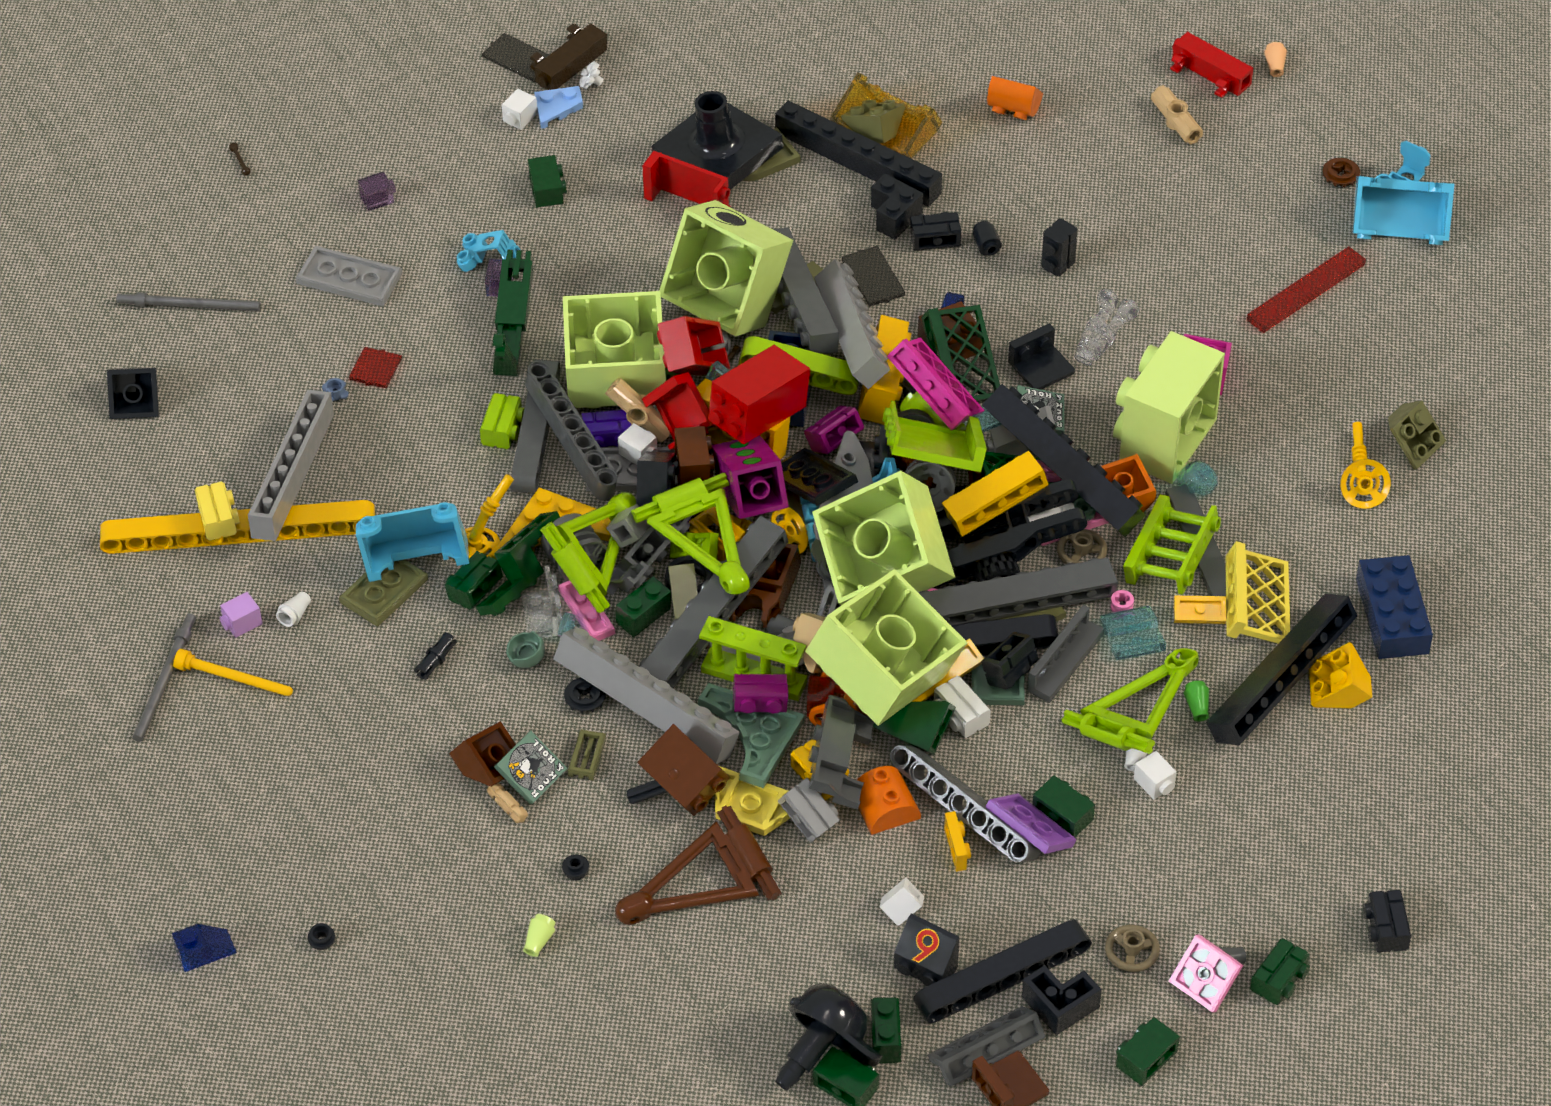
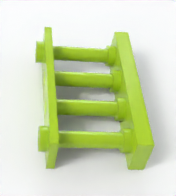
[1123,494,1221,595]
[699,616,807,701]

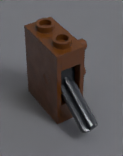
[626,724,731,816]

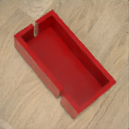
[657,316,730,376]

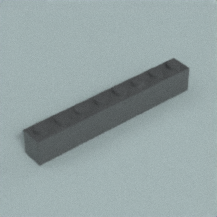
[773,227,839,354]
[639,516,789,688]
[919,557,1118,625]

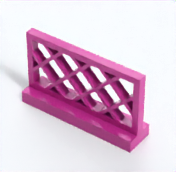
[887,337,985,431]

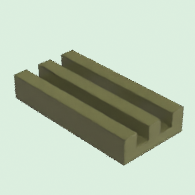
[568,729,606,781]

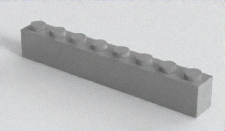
[814,259,890,389]
[248,390,334,541]
[553,627,740,764]

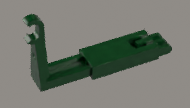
[493,249,533,376]

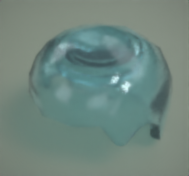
[1177,460,1218,495]

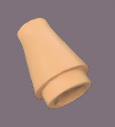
[1264,42,1287,77]

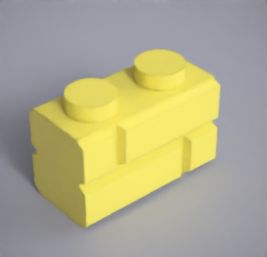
[194,481,240,541]

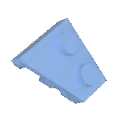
[534,86,583,129]

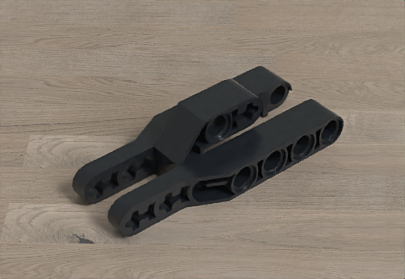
[933,479,1087,588]

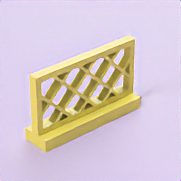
[1225,541,1290,644]

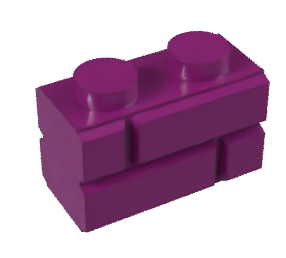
[804,405,864,454]
[733,674,788,713]

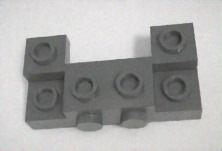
[607,516,692,595]
[808,695,874,809]

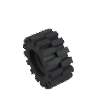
[973,553,1021,582]

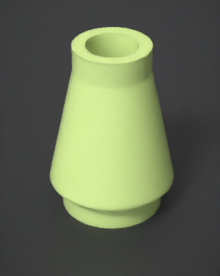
[523,914,556,957]

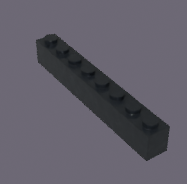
[775,100,942,207]
[982,384,1146,537]
[1206,594,1358,746]

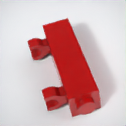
[1170,31,1253,98]

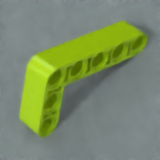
[736,336,859,395]

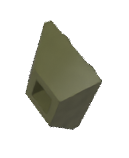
[841,99,905,143]
[1388,400,1446,469]

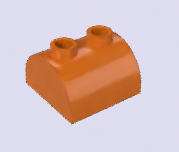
[987,76,1043,120]
[1101,454,1156,512]
[857,766,921,835]

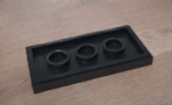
[781,448,858,506]

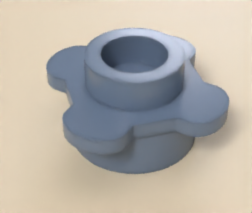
[322,378,349,402]

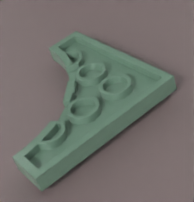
[698,683,805,788]

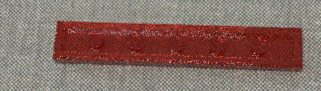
[1247,246,1366,333]

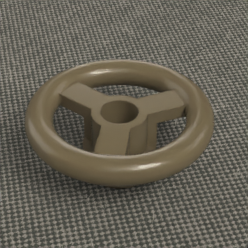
[1057,529,1107,564]
[1105,925,1160,972]

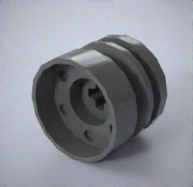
[905,459,956,512]
[540,513,607,581]

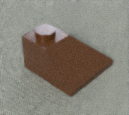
[449,721,516,787]

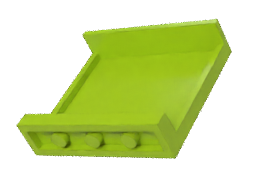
[883,400,987,472]

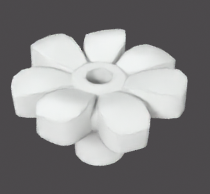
[579,61,603,89]

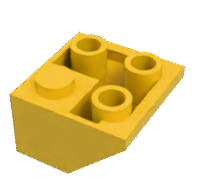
[1309,642,1372,708]

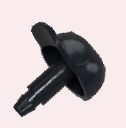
[775,983,883,1091]

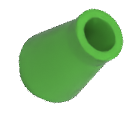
[1183,681,1209,722]

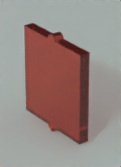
[349,347,402,389]

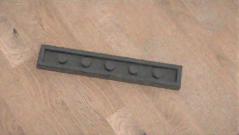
[1166,484,1226,596]

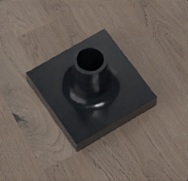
[652,91,784,190]

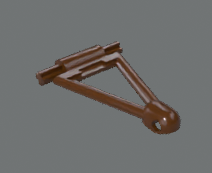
[615,805,782,925]

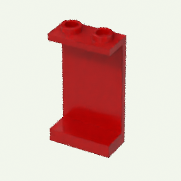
[642,151,731,208]

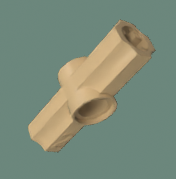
[1151,85,1203,145]
[605,378,670,442]

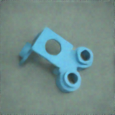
[1376,141,1431,181]
[456,230,520,272]

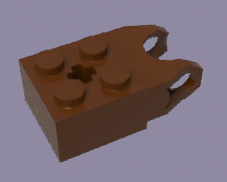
[729,543,801,628]

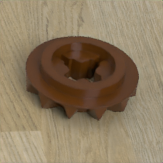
[1323,158,1360,188]

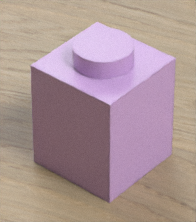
[220,592,263,638]

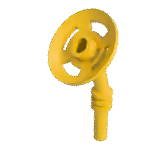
[1340,422,1391,509]
[465,474,514,558]
[730,508,808,554]

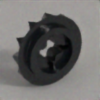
[564,678,606,714]

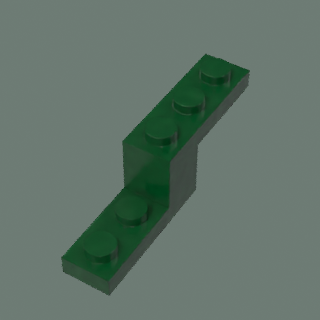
[476,511,560,616]

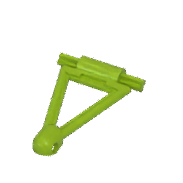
[631,473,750,594]
[540,492,636,613]
[1061,648,1199,754]

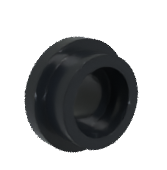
[562,854,589,881]
[308,923,335,950]

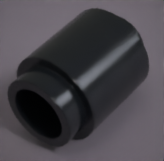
[972,221,1002,256]

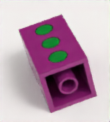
[712,435,789,519]

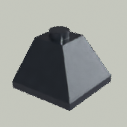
[107,367,159,419]

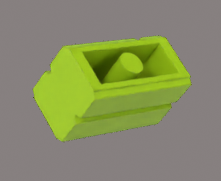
[480,393,525,449]

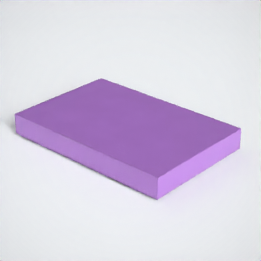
[985,794,1076,854]

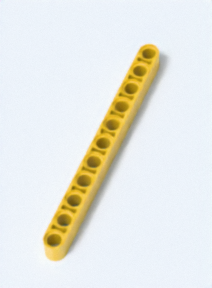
[100,500,375,554]

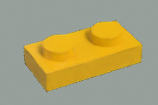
[1174,595,1226,624]
[944,811,971,872]

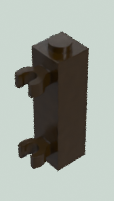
[530,23,607,90]

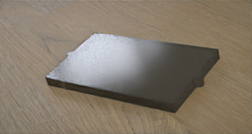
[482,33,550,83]
[841,246,905,307]

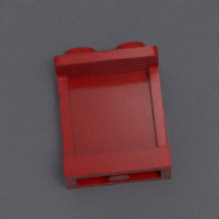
[642,372,714,450]

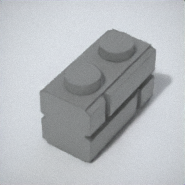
[778,778,840,843]

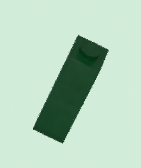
[873,701,956,755]

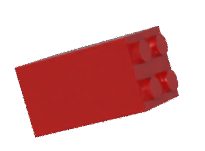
[708,344,810,444]

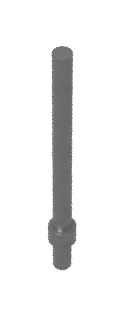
[116,292,261,311]
[133,613,196,742]

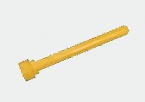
[173,648,293,696]

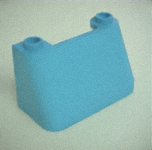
[1353,176,1454,245]
[356,502,469,582]

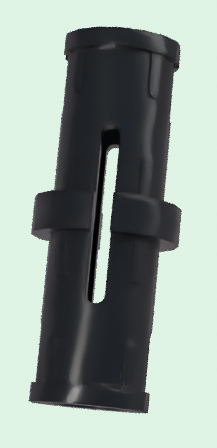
[414,632,457,680]

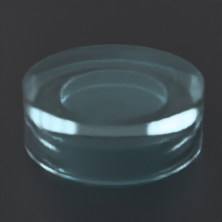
[558,612,576,637]

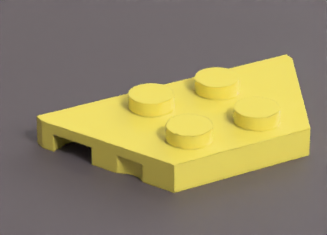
[715,766,790,836]

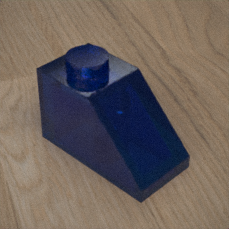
[171,924,237,972]

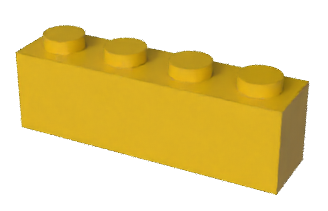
[942,451,1049,537]

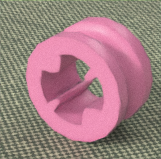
[1110,590,1134,616]

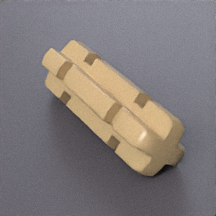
[487,783,528,823]

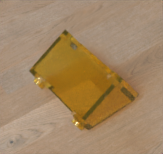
[829,72,942,159]

